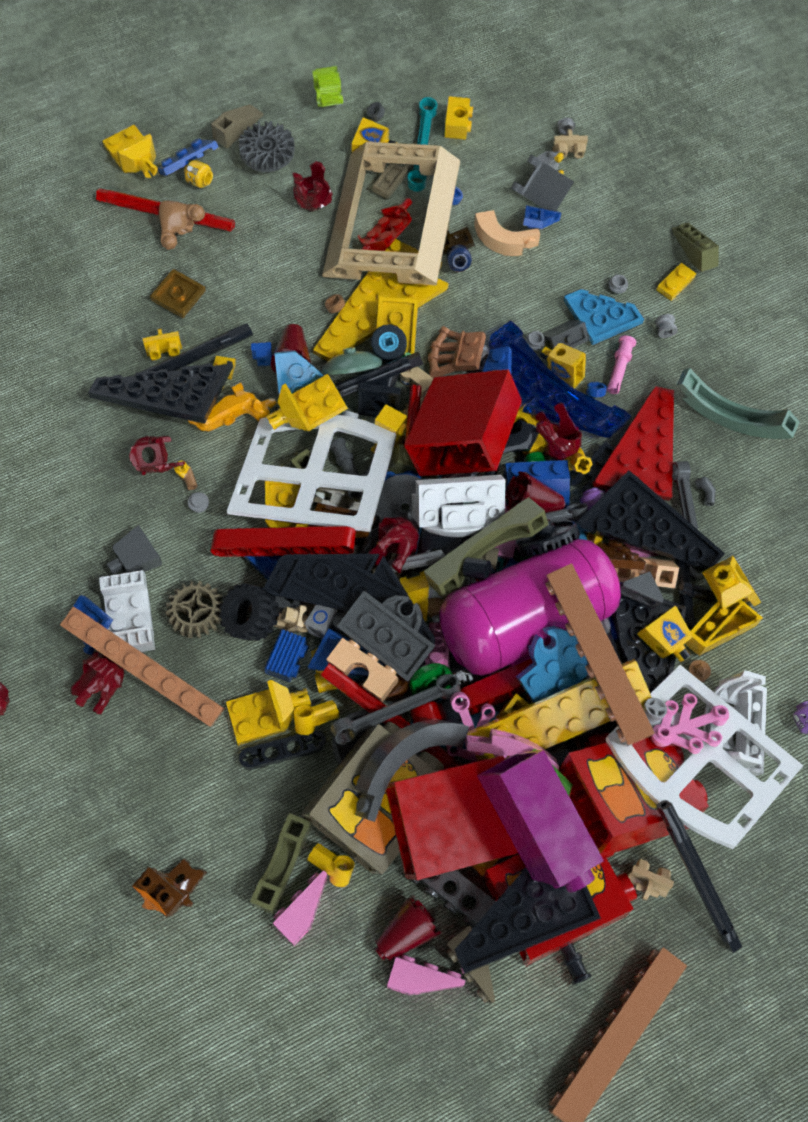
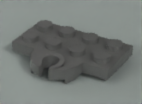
[337,591,436,681]

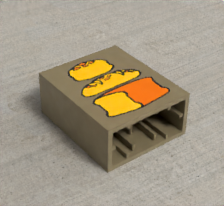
[301,722,445,875]

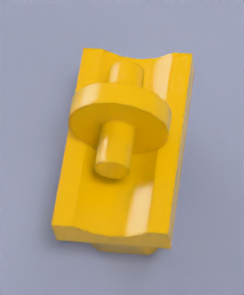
[143,329,182,360]

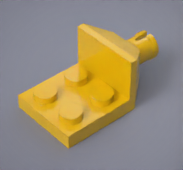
[102,125,158,178]
[266,374,348,431]
[265,481,309,528]
[702,555,761,610]
[226,680,311,746]

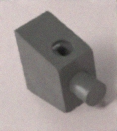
[106,525,162,574]

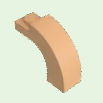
[474,210,540,256]

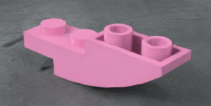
[465,729,559,771]

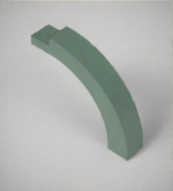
[677,368,800,439]

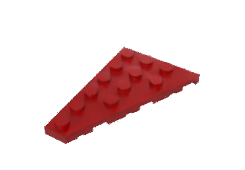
[593,386,674,501]

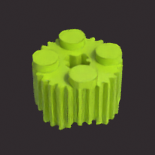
[312,66,343,107]

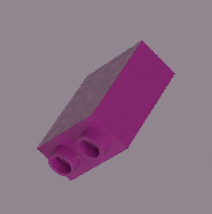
[477,750,604,893]

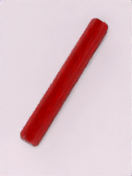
[405,384,421,442]

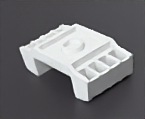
[99,570,155,652]

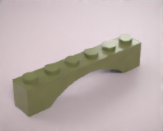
[424,497,549,599]

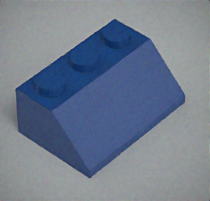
[503,460,570,508]

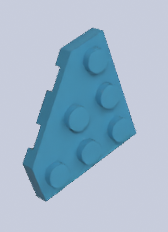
[563,289,644,345]
[274,351,335,394]

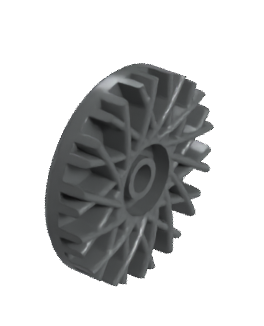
[238,121,295,172]

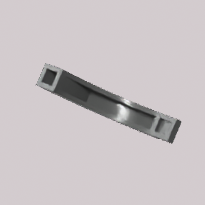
[355,720,469,822]

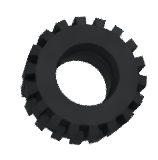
[219,583,279,641]

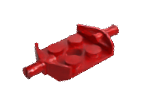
[357,198,413,251]

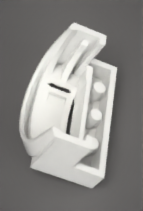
[411,475,505,537]
[703,670,767,776]

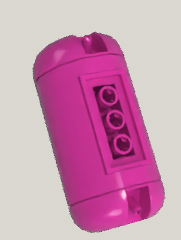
[439,539,621,675]

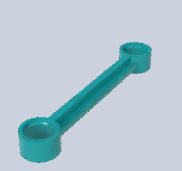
[408,97,437,192]

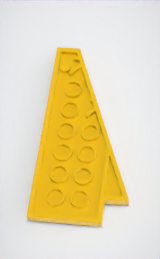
[313,239,449,361]

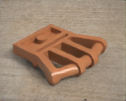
[427,326,486,378]

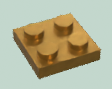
[150,269,206,318]

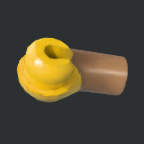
[174,460,198,490]

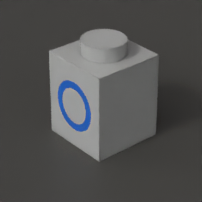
[304,605,337,639]

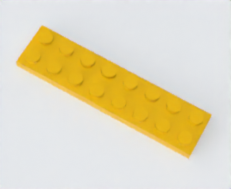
[467,659,652,761]

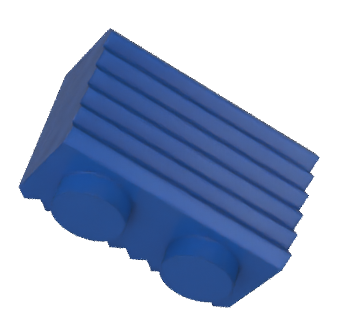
[264,629,309,683]

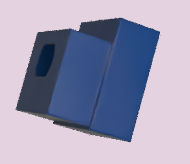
[251,342,272,366]

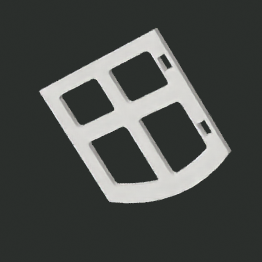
[227,415,396,532]
[605,665,803,849]

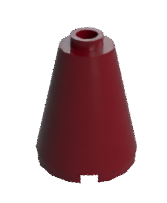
[271,324,311,374]
[505,471,565,513]
[375,895,442,961]

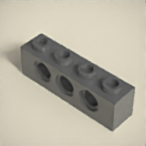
[410,870,496,928]

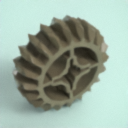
[166,581,223,638]

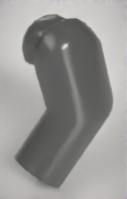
[695,476,716,506]

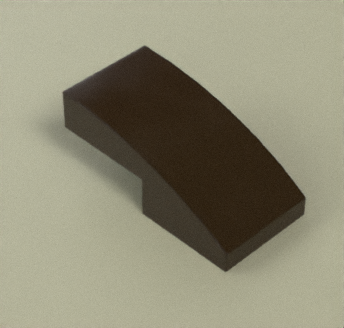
[443,227,475,255]

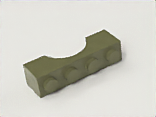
[250,813,312,915]

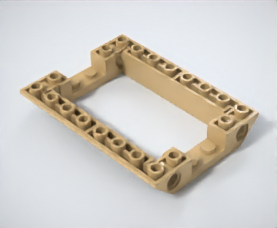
[322,142,460,285]

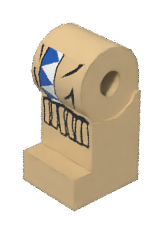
[400,367,433,398]

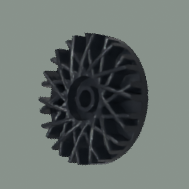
[515,519,580,558]

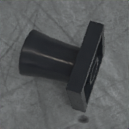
[358,365,401,418]

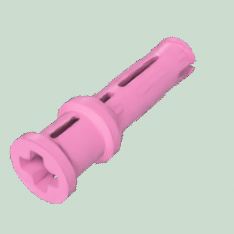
[606,335,636,394]

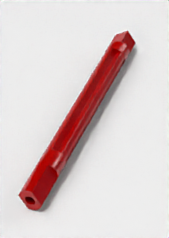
[96,188,235,232]
[320,662,462,769]

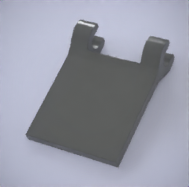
[511,155,574,211]

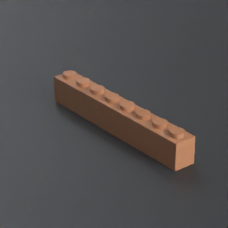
[545,563,655,746]
[60,607,225,727]
[549,947,687,1122]

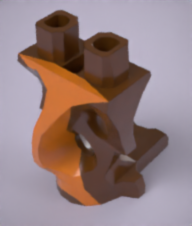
[132,859,207,918]

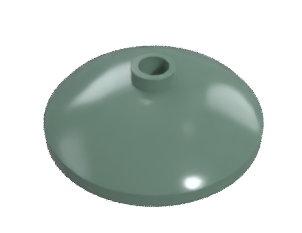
[322,347,382,375]

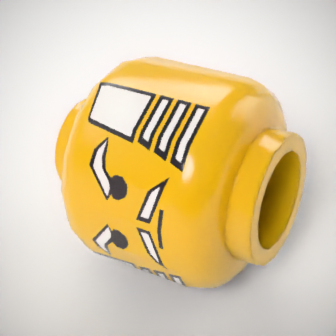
[184,160,213,188]

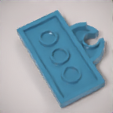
[516,625,588,703]

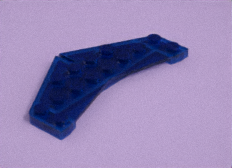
[488,320,631,438]

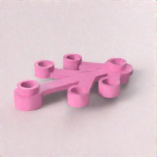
[446,692,495,762]
[651,694,729,754]

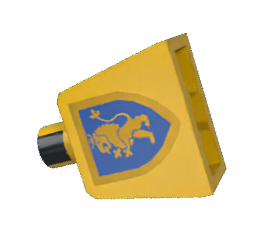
[351,117,397,152]
[540,343,586,390]
[637,606,692,662]

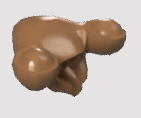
[159,200,205,250]

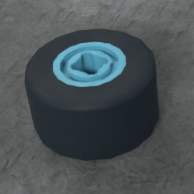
[371,324,407,363]

